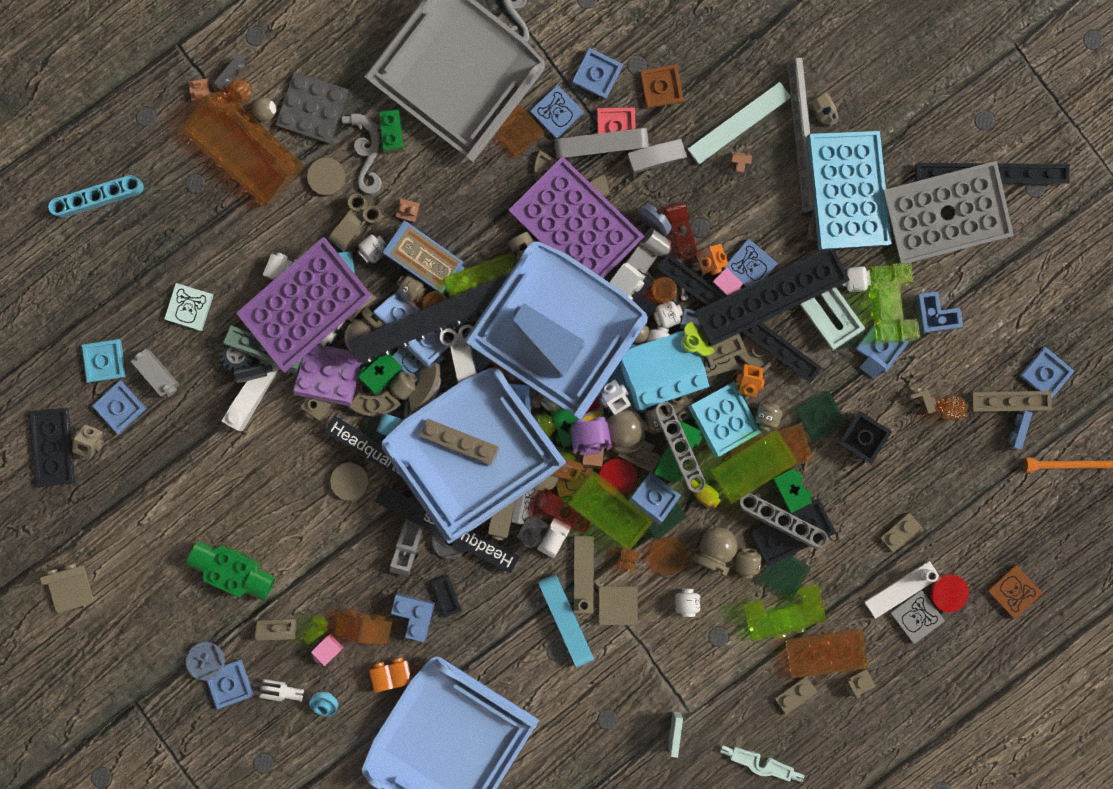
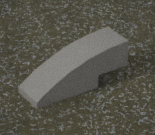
[627,139,687,174]
[390,519,423,577]

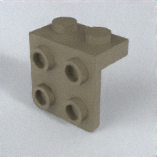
[40,564,94,613]

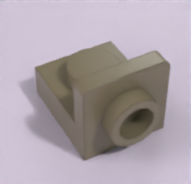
[845,668,876,699]

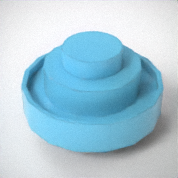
[309,692,338,716]

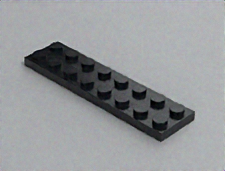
[694,249,850,347]

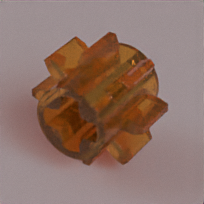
[228,78,253,103]

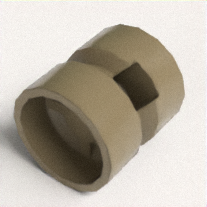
[508,231,534,262]

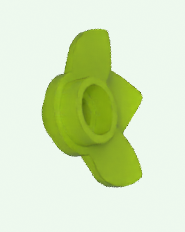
[681,322,715,356]

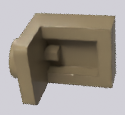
[906,388,937,414]

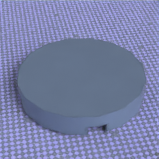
[639,204,671,236]
[185,641,225,681]

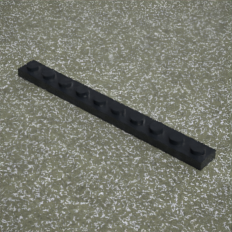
[657,253,822,383]

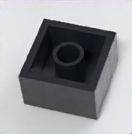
[835,411,892,464]

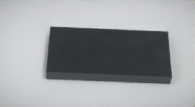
[29,407,76,487]
[750,499,836,567]

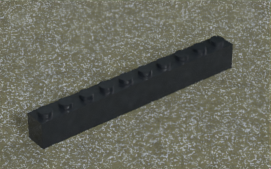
[348,271,512,365]

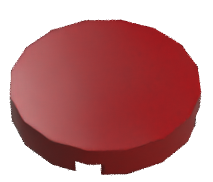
[599,458,637,497]
[930,574,969,612]

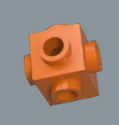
[696,244,729,276]
[735,364,765,397]

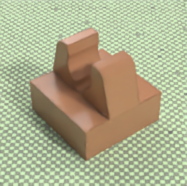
[189,79,212,102]
[731,152,752,172]
[396,198,420,223]

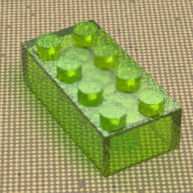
[709,429,798,504]
[568,470,653,551]

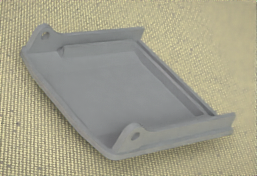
[364,0,545,162]

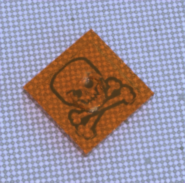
[495,105,545,159]

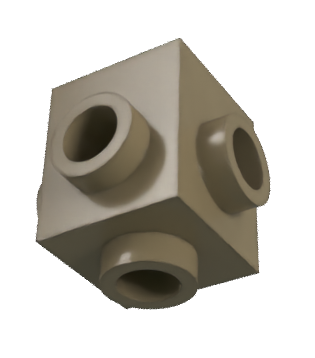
[665,395,693,425]
[300,397,333,421]
[72,424,104,459]

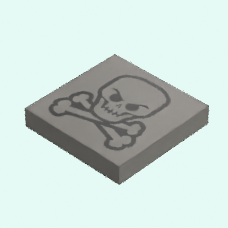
[511,488,538,524]
[890,590,945,644]

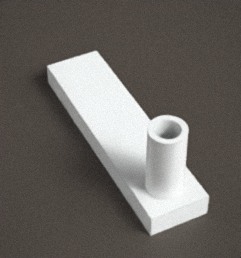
[864,561,939,619]

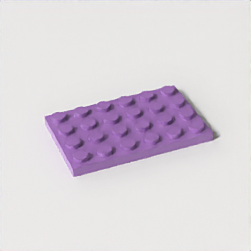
[508,156,645,279]
[237,237,373,372]

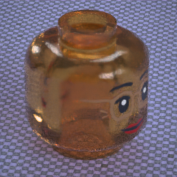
[937,394,968,421]

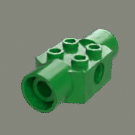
[187,541,276,601]

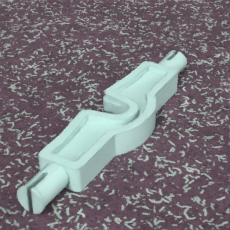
[720,745,804,783]

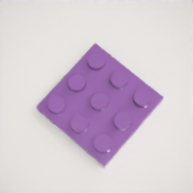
[293,344,362,406]

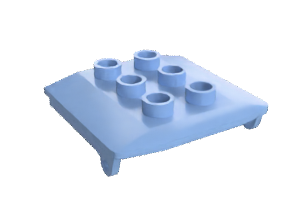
[464,242,648,419]
[382,368,566,544]
[362,656,539,789]

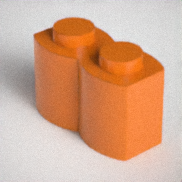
[369,657,412,693]

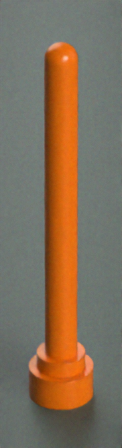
[1023,457,1113,473]

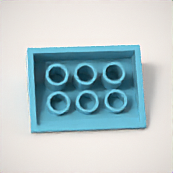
[620,331,709,410]

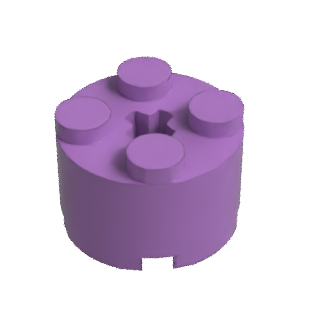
[570,417,612,455]

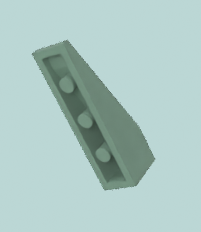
[224,326,303,375]

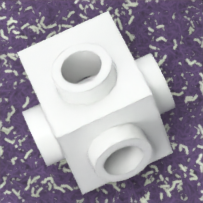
[600,380,631,415]

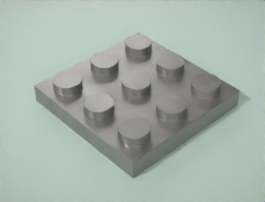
[276,71,349,144]

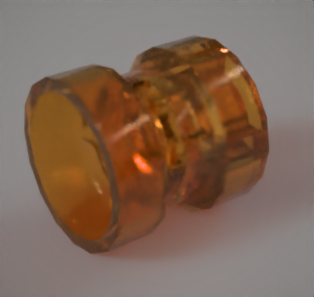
[616,547,640,571]

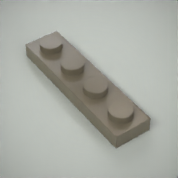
[972,391,1052,412]
[419,418,499,466]

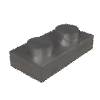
[214,54,247,92]

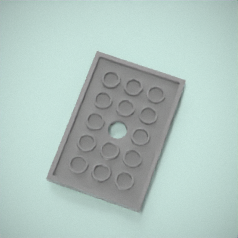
[883,161,1014,265]

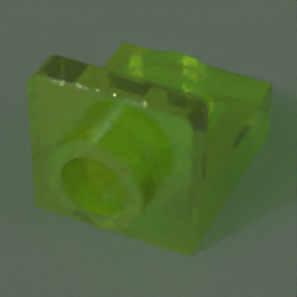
[304,614,329,645]

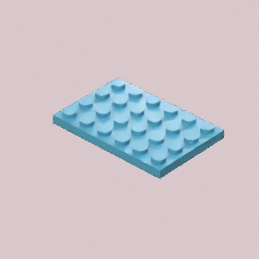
[807,131,892,250]

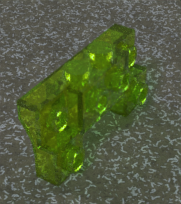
[869,263,920,344]
[742,583,827,641]

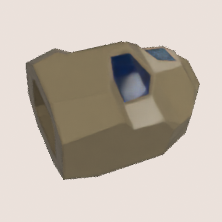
[810,93,839,126]

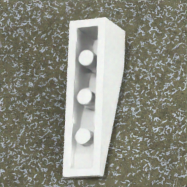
[222,360,280,431]

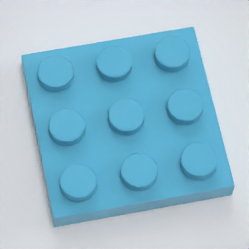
[688,382,761,458]

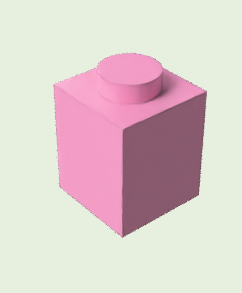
[712,268,743,296]
[311,634,344,666]

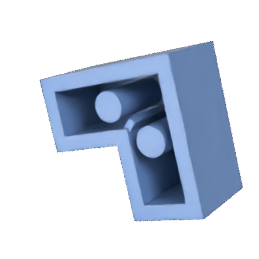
[914,291,963,334]
[391,593,435,642]

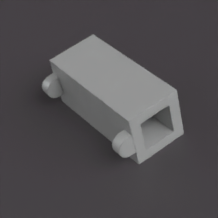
[131,349,180,397]

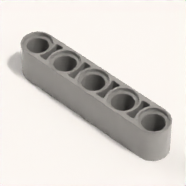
[554,128,649,158]
[655,402,705,492]
[740,494,828,549]

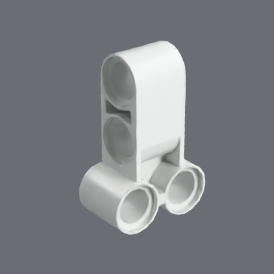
[440,325,477,383]
[537,518,571,559]

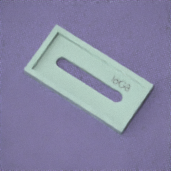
[800,288,865,351]

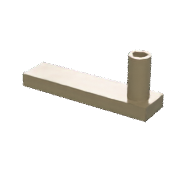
[574,536,594,614]

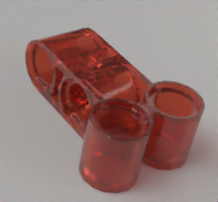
[663,202,697,259]
[535,488,590,532]

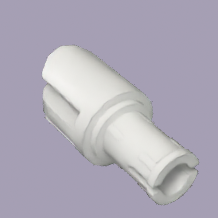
[259,679,304,702]

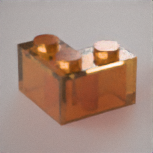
[334,609,392,645]

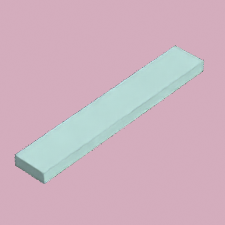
[688,82,791,165]

